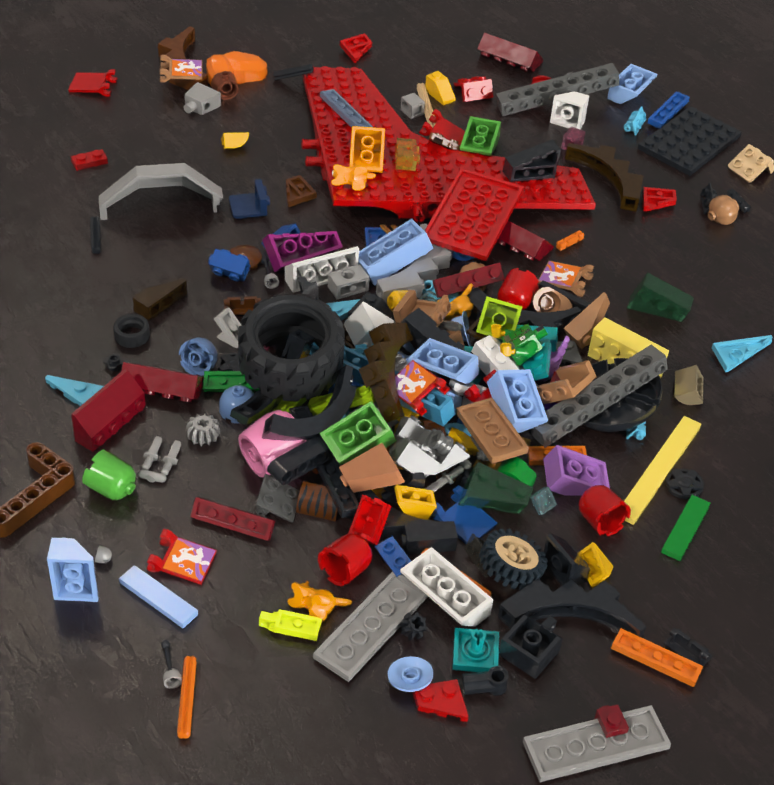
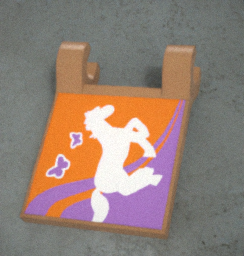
[160,55,202,82]
[538,261,594,297]

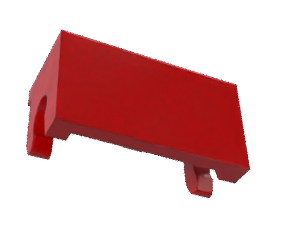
[348,495,391,545]

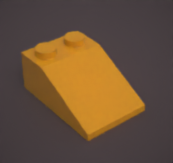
[349,126,385,173]

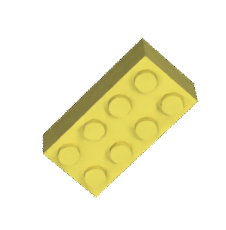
[588,318,669,378]

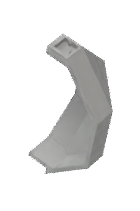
[99,163,223,220]

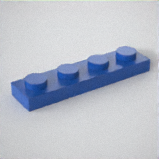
[648,91,690,128]

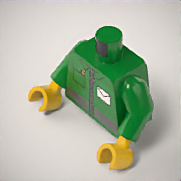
[491,324,548,366]

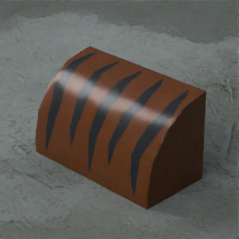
[296,481,339,522]

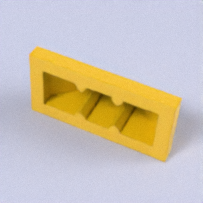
[577,542,614,587]

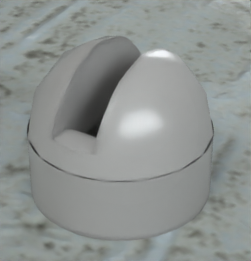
[95,545,112,564]

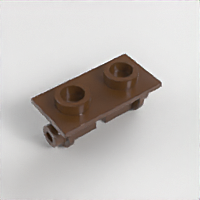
[224,296,261,315]

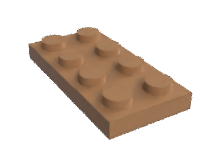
[456,398,529,464]

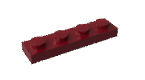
[433,263,504,298]
[190,497,276,541]

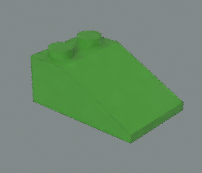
[460,116,501,156]
[320,401,396,465]

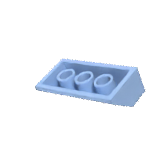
[358,219,434,285]

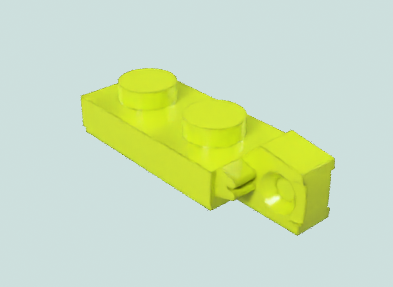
[259,609,322,641]

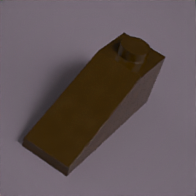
[132,279,187,321]

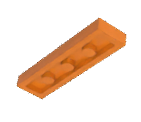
[611,628,703,687]

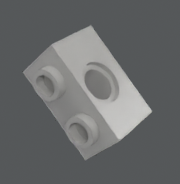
[328,264,369,300]

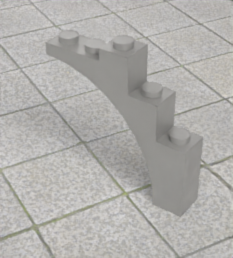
[376,224,452,304]

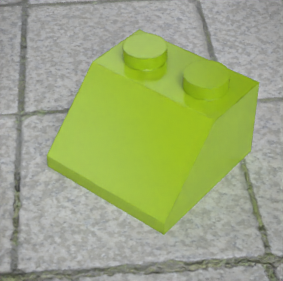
[476,296,522,340]

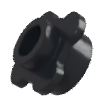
[103,353,126,371]

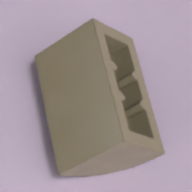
[674,365,704,405]

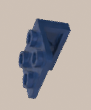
[229,179,270,219]

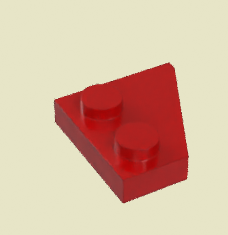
[339,33,373,63]
[642,187,677,211]
[413,679,469,722]

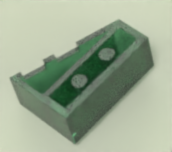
[627,272,694,322]
[458,462,533,514]

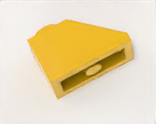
[425,71,456,105]
[394,485,437,520]

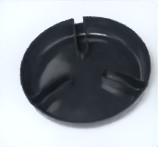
[583,358,663,432]

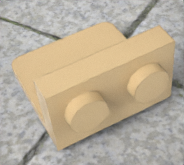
[728,144,774,183]

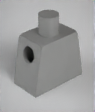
[184,82,221,115]

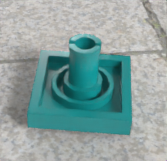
[452,628,499,672]

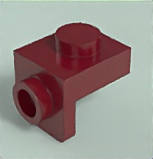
[594,705,629,738]

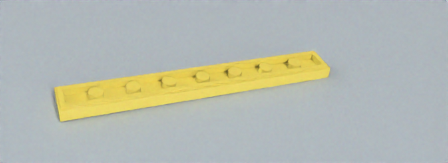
[624,416,701,525]

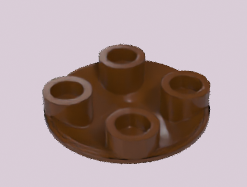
[229,245,262,270]

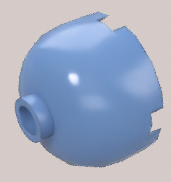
[179,337,218,376]
[219,385,254,423]

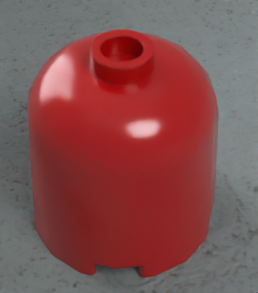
[497,268,539,310]
[579,485,631,537]
[318,533,372,587]

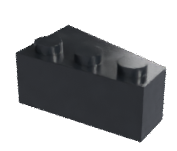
[502,139,561,182]

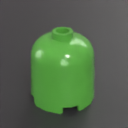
[82,450,136,500]

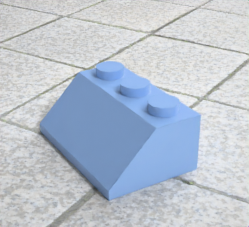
[607,64,657,104]
[408,338,479,385]
[487,369,548,433]
[47,537,99,602]

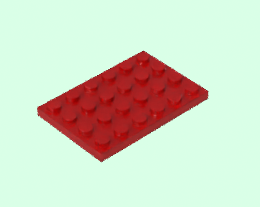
[425,168,524,261]

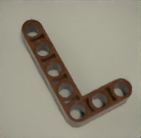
[0,442,75,538]

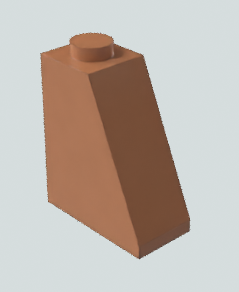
[339,443,405,493]

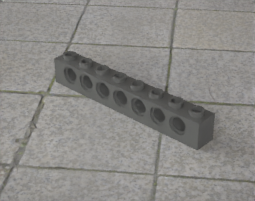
[496,63,619,116]
[530,344,668,448]

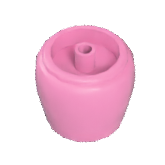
[238,410,307,477]

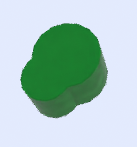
[493,457,537,498]

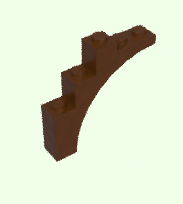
[158,26,208,90]

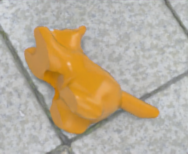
[331,164,376,191]
[437,284,473,321]
[287,581,352,622]

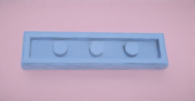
[119,565,198,628]

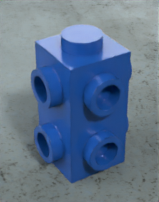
[208,249,251,281]

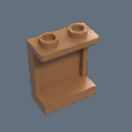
[393,290,451,327]
[537,360,597,404]

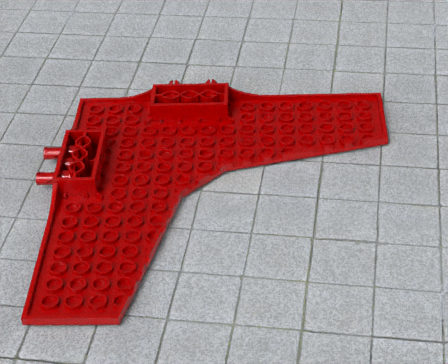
[301,66,596,222]

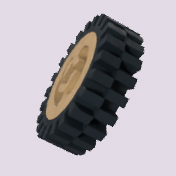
[479,529,547,590]

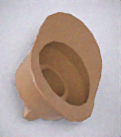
[533,287,572,312]

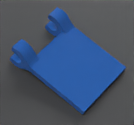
[430,485,498,547]

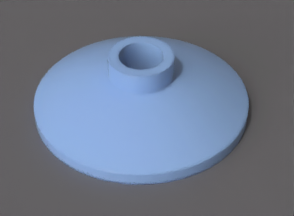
[388,656,433,692]

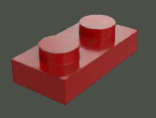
[71,149,108,171]

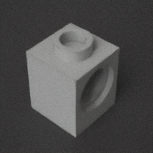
[401,93,425,119]

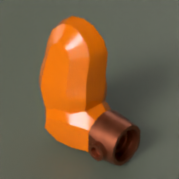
[206,51,268,100]

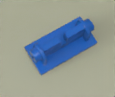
[374,536,411,577]

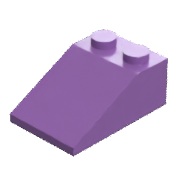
[543,445,610,496]

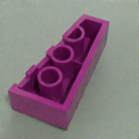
[262,231,343,272]

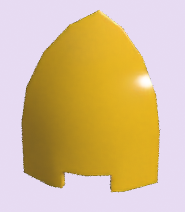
[221,132,249,149]
[448,427,479,457]

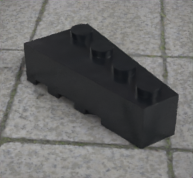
[400,307,473,382]

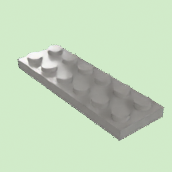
[313,571,428,682]
[523,705,671,782]

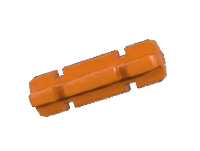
[556,230,584,251]

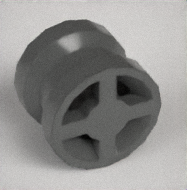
[428,430,454,456]

